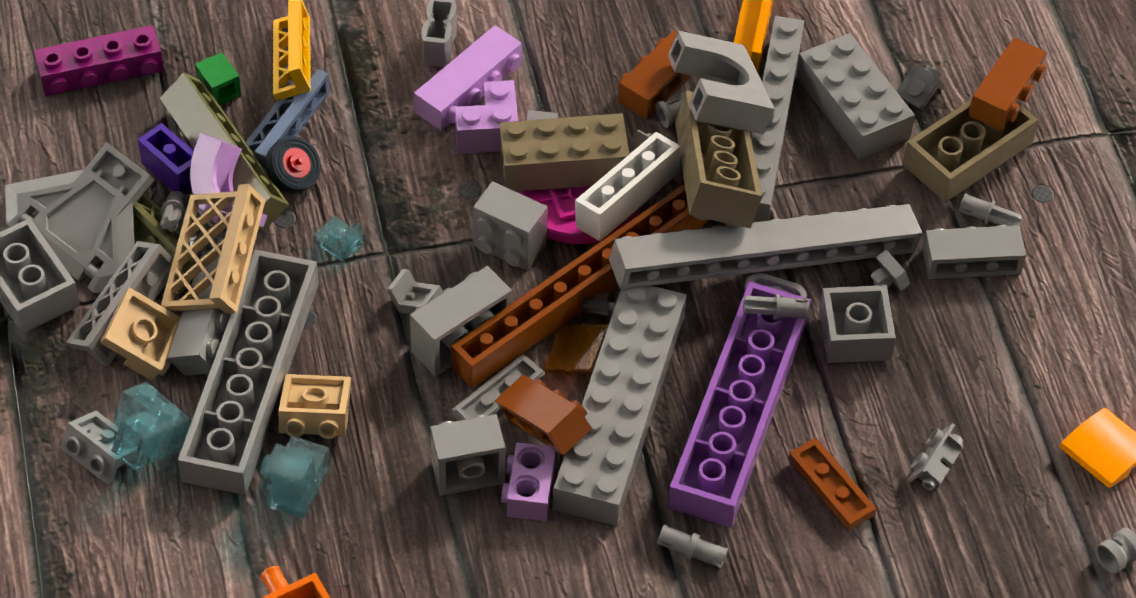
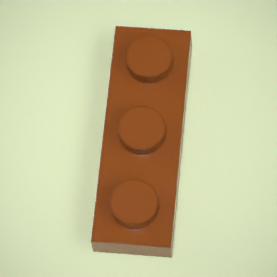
[788,437,877,531]

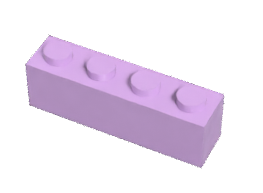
[414,25,522,131]

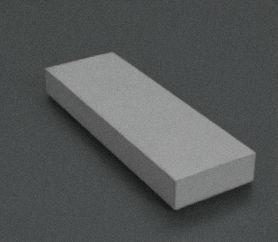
[452,354,546,421]

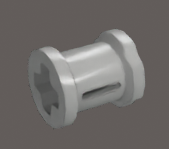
[655,92,685,128]

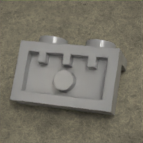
[61,410,143,484]

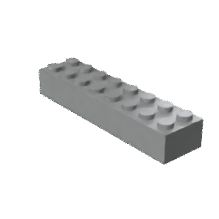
[178,250,319,495]
[553,286,687,526]

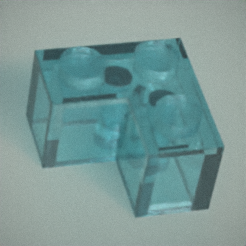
[112,382,192,470]
[260,436,330,519]

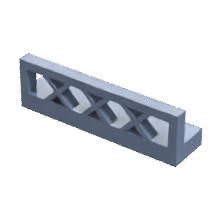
[246,69,330,171]

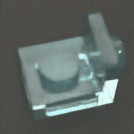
[314,216,363,262]

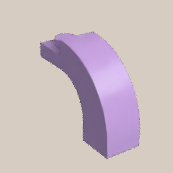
[190,133,268,227]

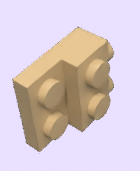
[100,287,181,381]
[278,374,351,439]

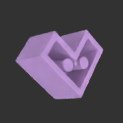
[455,80,518,154]

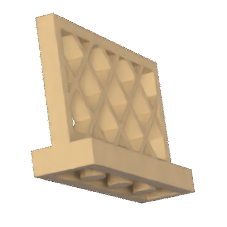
[161,184,265,314]

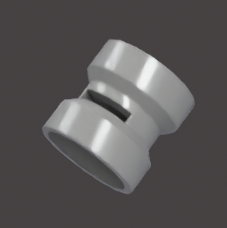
[1095,527,1136,574]

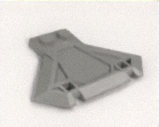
[5,142,155,295]

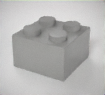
[473,181,548,271]
[819,285,896,363]
[430,414,505,496]

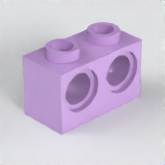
[501,442,556,521]

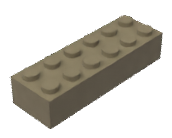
[675,90,762,229]

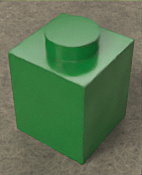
[195,52,241,105]

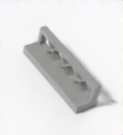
[66,241,173,366]

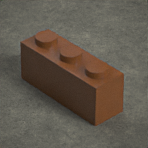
[618,30,692,120]
[968,37,1047,131]
[495,374,592,456]

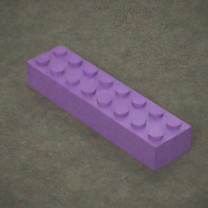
[668,281,811,528]

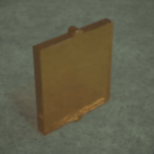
[544,323,608,376]

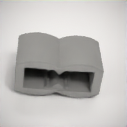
[421,0,457,67]

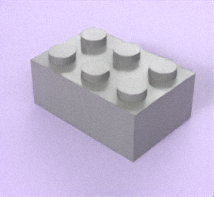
[0,218,80,334]
[410,266,512,377]

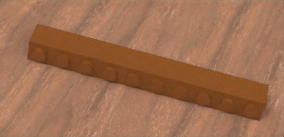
[451,184,710,389]

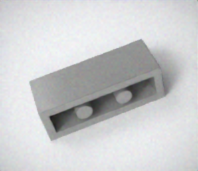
[922,225,1026,279]

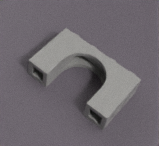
[668,31,775,135]

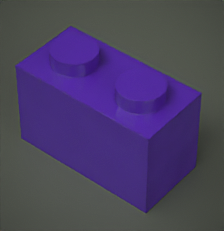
[137,123,193,195]

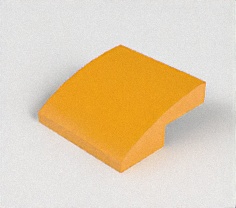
[1059,408,1136,488]

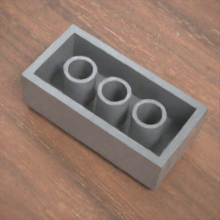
[796,33,915,160]

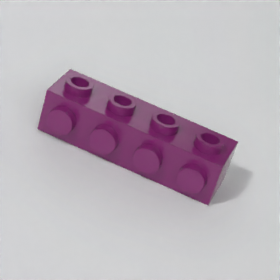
[34,25,164,96]

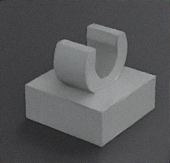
[871,250,910,292]

